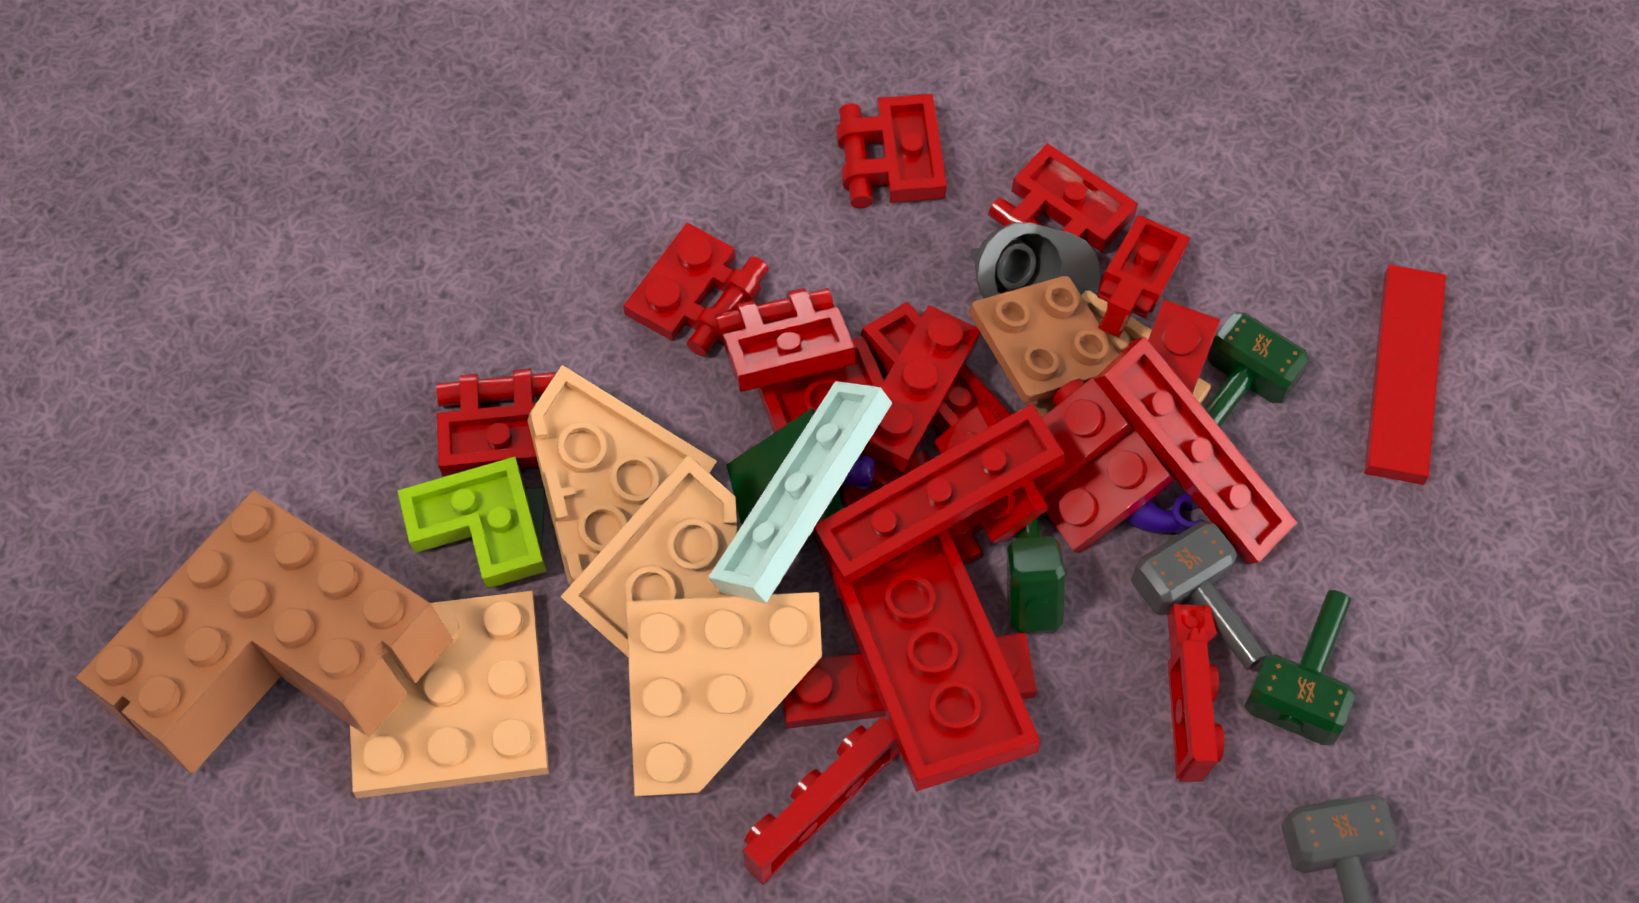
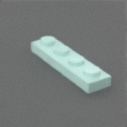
[708,381,892,603]

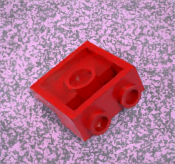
[1032,377,1176,553]

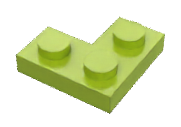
[397,457,547,589]

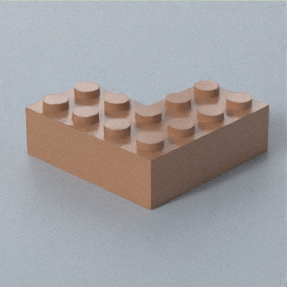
[76,490,453,775]

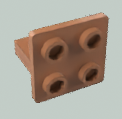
[969,276,1118,418]

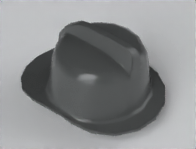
[970,222,1101,298]

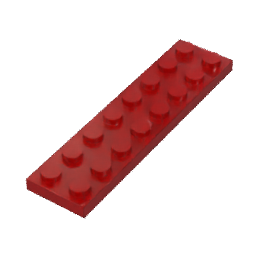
[756,336,1041,792]

